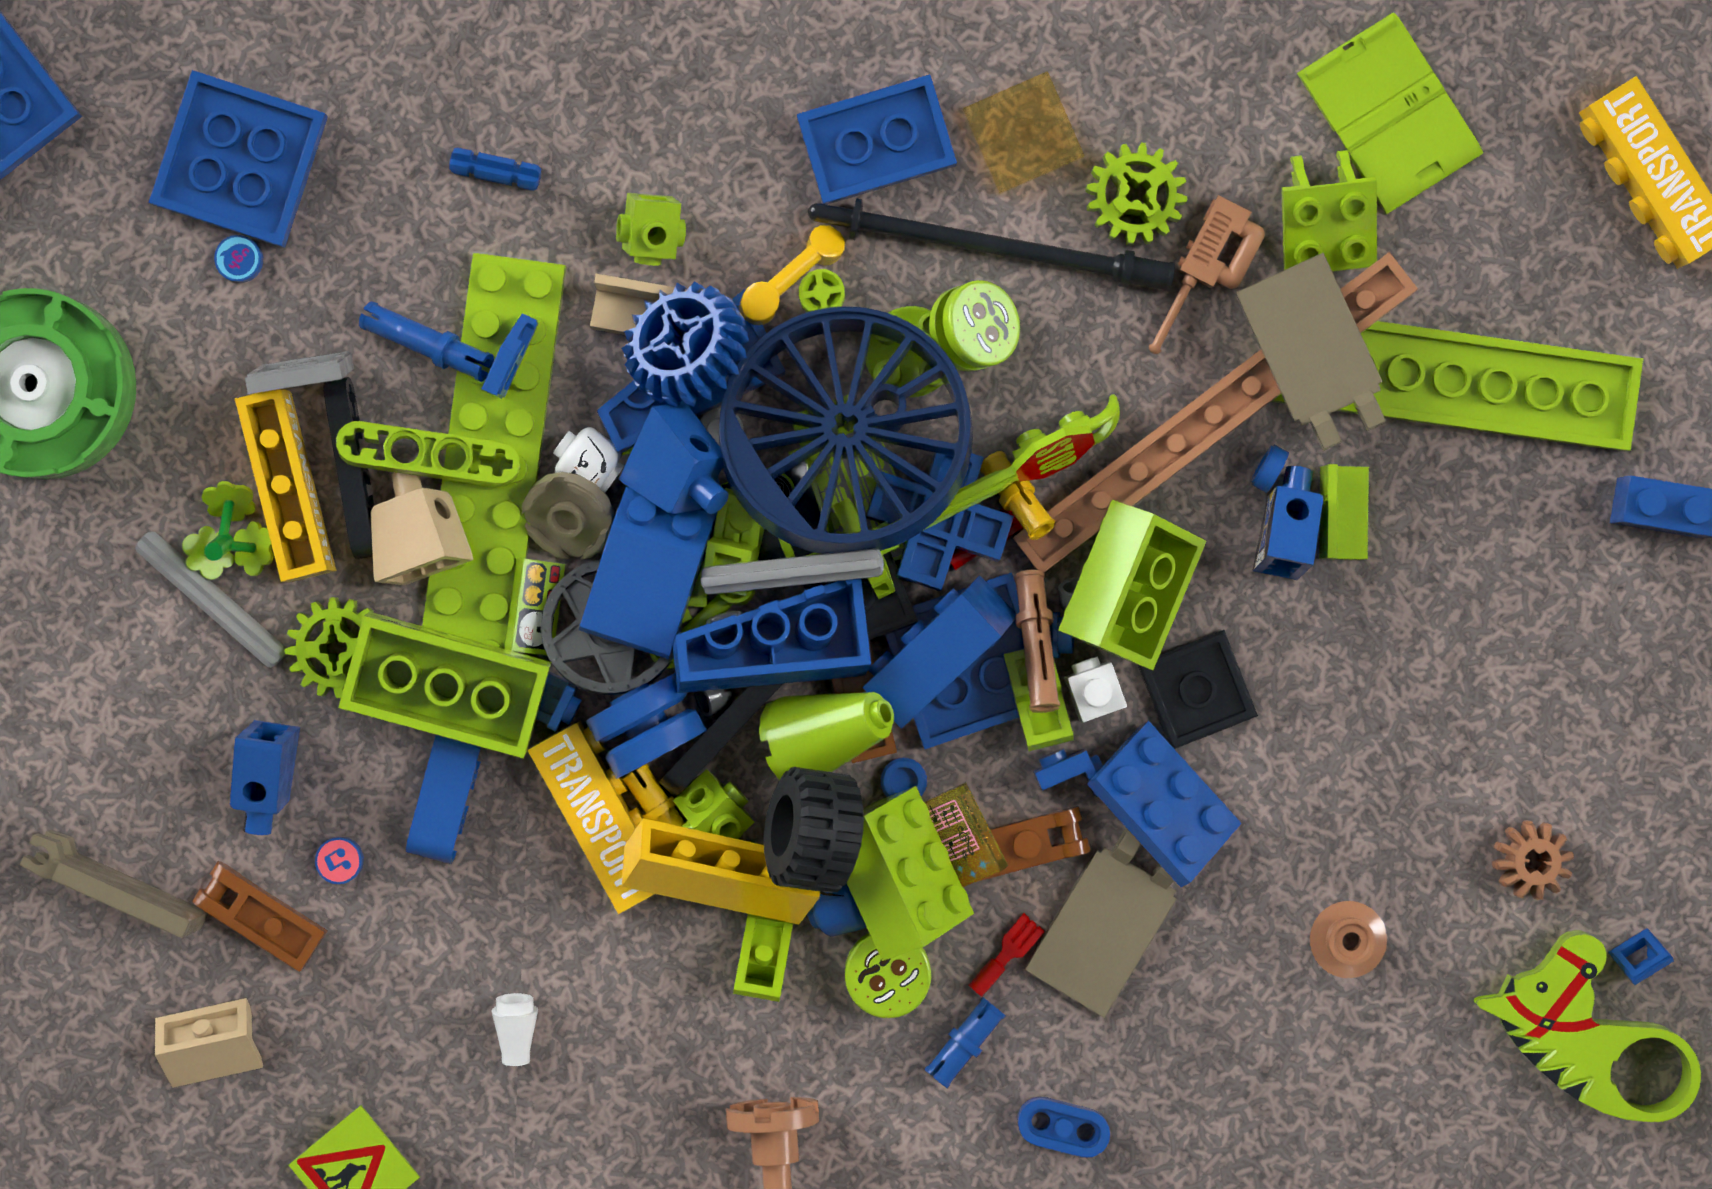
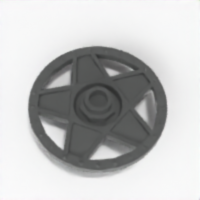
[541,559,682,695]

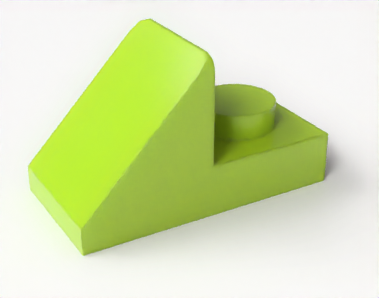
[733,914,793,1002]

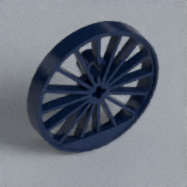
[719,307,973,554]

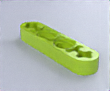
[336,421,520,487]

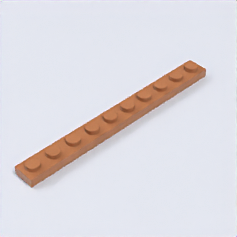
[1013,252,1418,573]

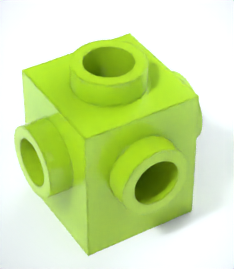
[616,193,686,266]
[673,769,754,839]

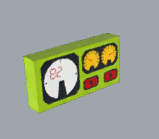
[504,558,565,655]

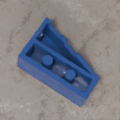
[862,575,1016,729]

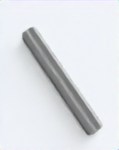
[135,532,286,668]
[701,548,884,595]

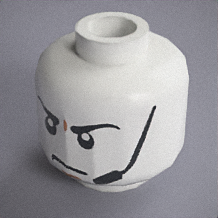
[553,427,625,493]

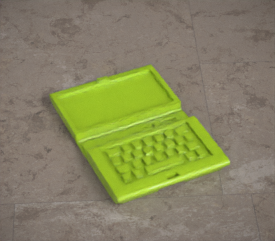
[1297,12,1483,215]

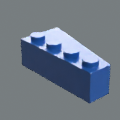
[673,579,871,693]

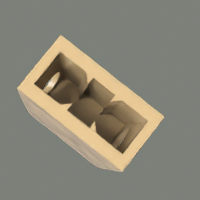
[371,472,473,585]

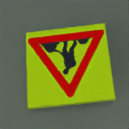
[289,1105,420,1189]

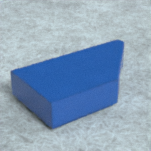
[481,313,539,399]

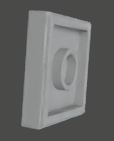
[245,351,354,394]

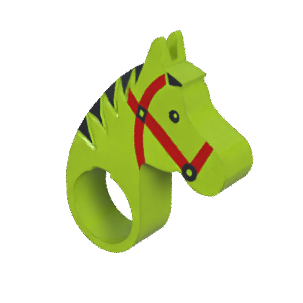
[1474,930,1701,1122]

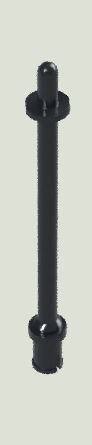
[808,198,1175,292]

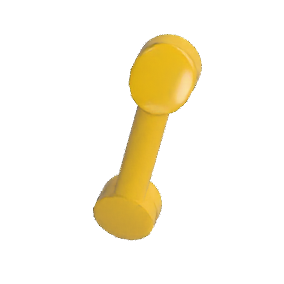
[739,225,845,325]

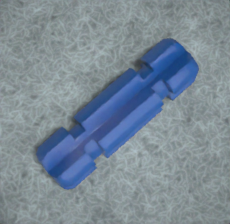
[449,147,541,191]

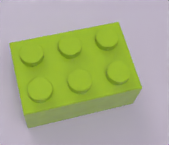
[1058,500,1207,670]
[847,786,974,961]

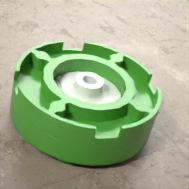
[0,288,136,480]

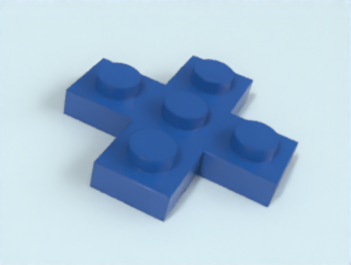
[866,453,1014,591]

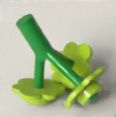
[182,481,274,580]

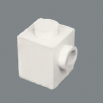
[1064,656,1127,722]

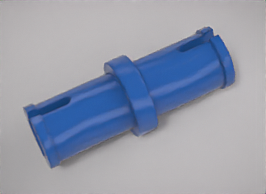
[924,997,1006,1089]

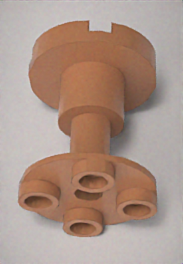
[726,1097,819,1189]

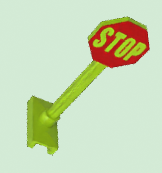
[832,425,1095,599]

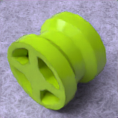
[799,269,845,312]

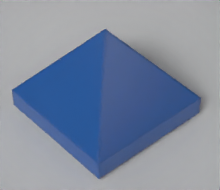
[1608,928,1674,985]

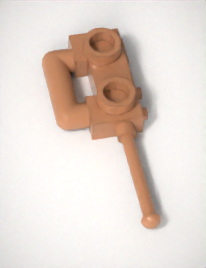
[1149,195,1265,354]

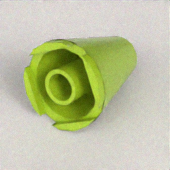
[759,692,894,780]

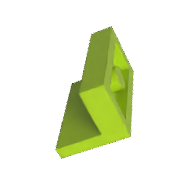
[1319,464,1369,560]

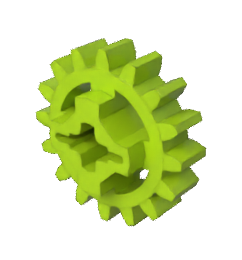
[1085,142,1187,246]
[285,597,374,698]

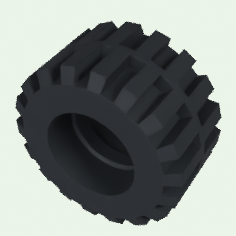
[764,767,864,893]

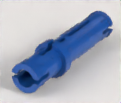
[359,301,494,382]

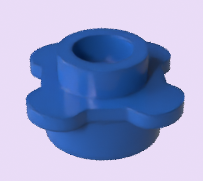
[1049,612,1074,658]

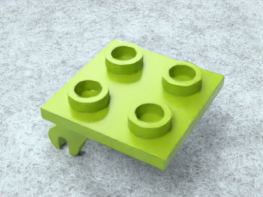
[1282,150,1377,271]

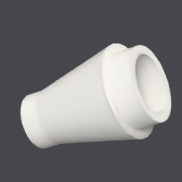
[492,993,538,1066]

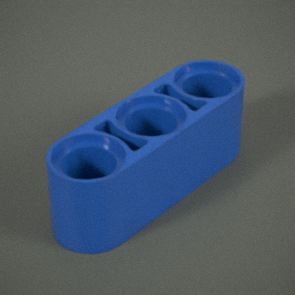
[406,735,481,864]

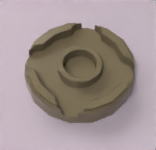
[522,472,615,560]

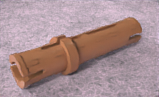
[1014,570,1060,713]

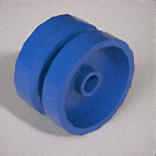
[586,673,707,779]

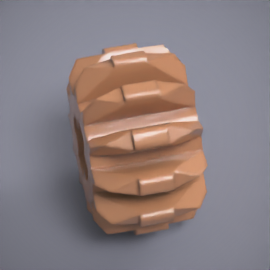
[1492,820,1574,900]

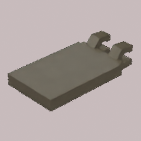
[1236,253,1386,451]
[1024,827,1177,1018]
[20,830,208,938]

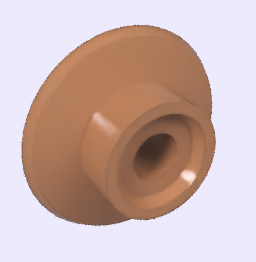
[1310,901,1387,978]

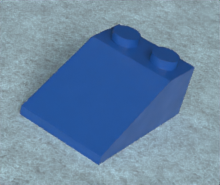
[579,486,716,659]

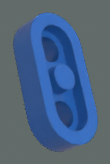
[1017,1096,1110,1158]

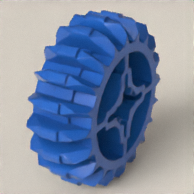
[621,281,749,408]

